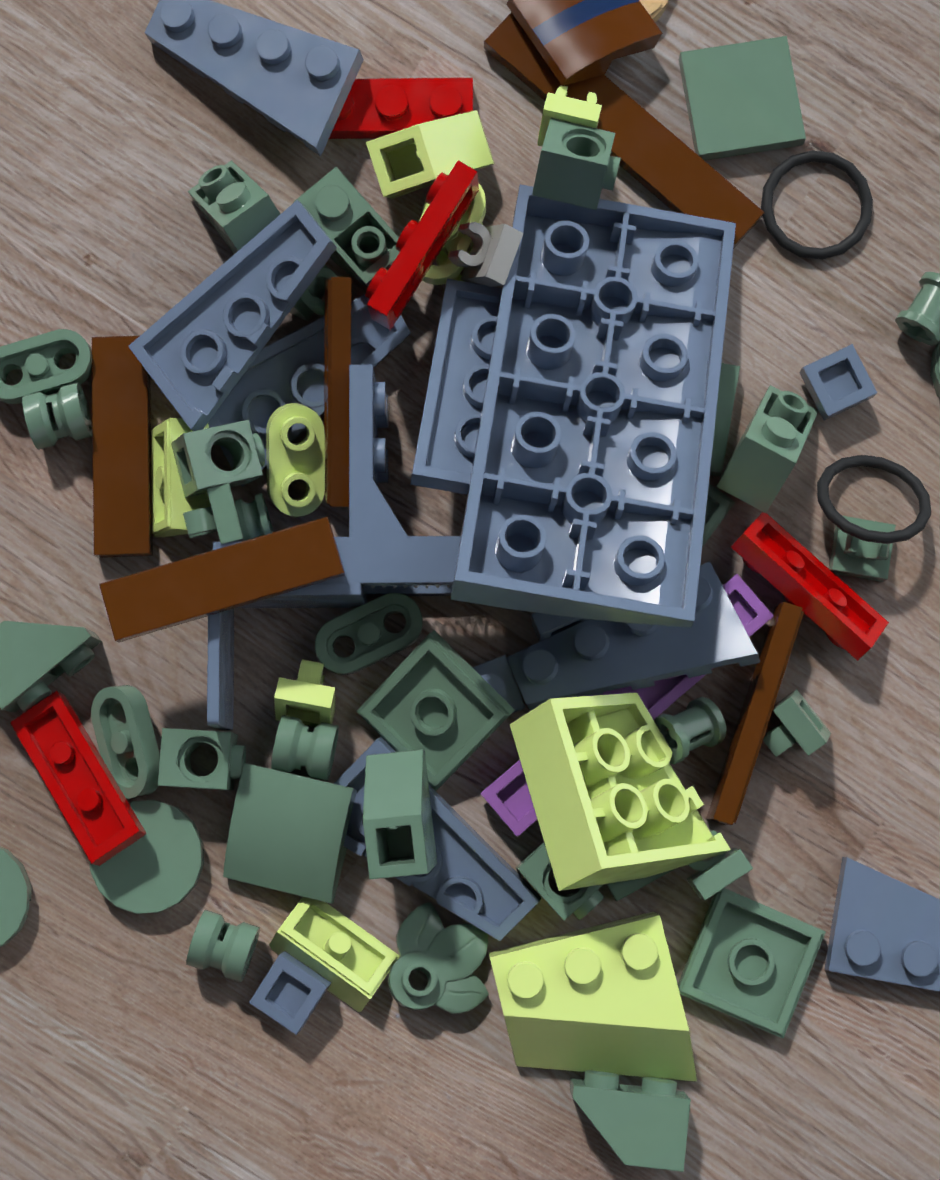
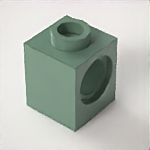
[532,118,621,210]
[171,420,265,498]
[158,728,246,790]
[516,842,604,921]

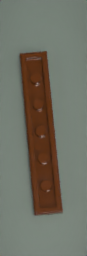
[484,12,764,249]

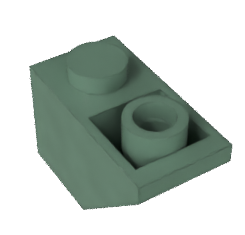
[188,160,280,254]
[294,167,399,287]
[716,385,818,513]
[0,621,102,713]
[363,749,437,879]
[570,1070,691,1172]

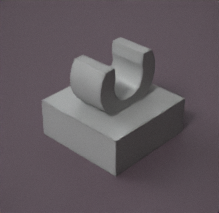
[448,222,523,287]

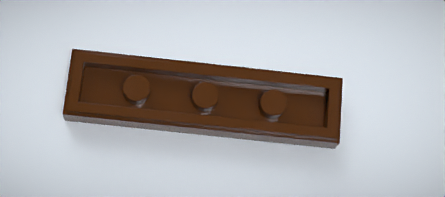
[324,277,351,507]
[92,336,153,558]
[99,516,345,643]
[706,602,804,825]

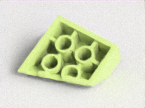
[510,693,731,891]
[489,912,697,1081]

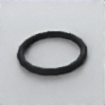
[761,150,873,260]
[817,455,931,544]

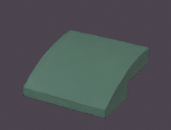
[223,763,357,904]

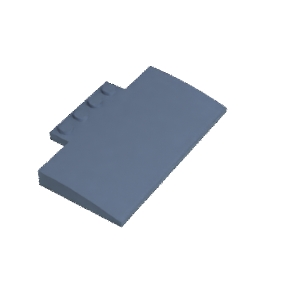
[410,184,736,627]

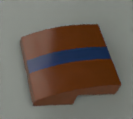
[506,0,663,86]

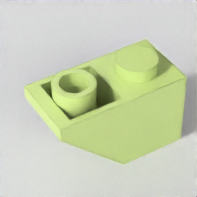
[366,110,494,199]

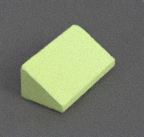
[151,418,210,537]
[269,897,399,1012]

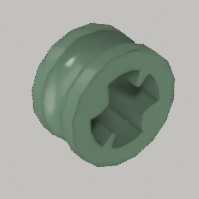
[235,493,273,541]

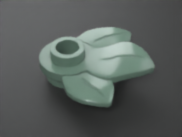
[388,902,489,1014]

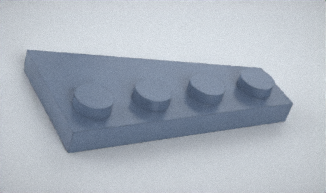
[145,0,364,156]
[128,200,337,431]
[208,294,411,487]
[506,561,760,711]
[334,737,542,941]
[825,857,940,992]

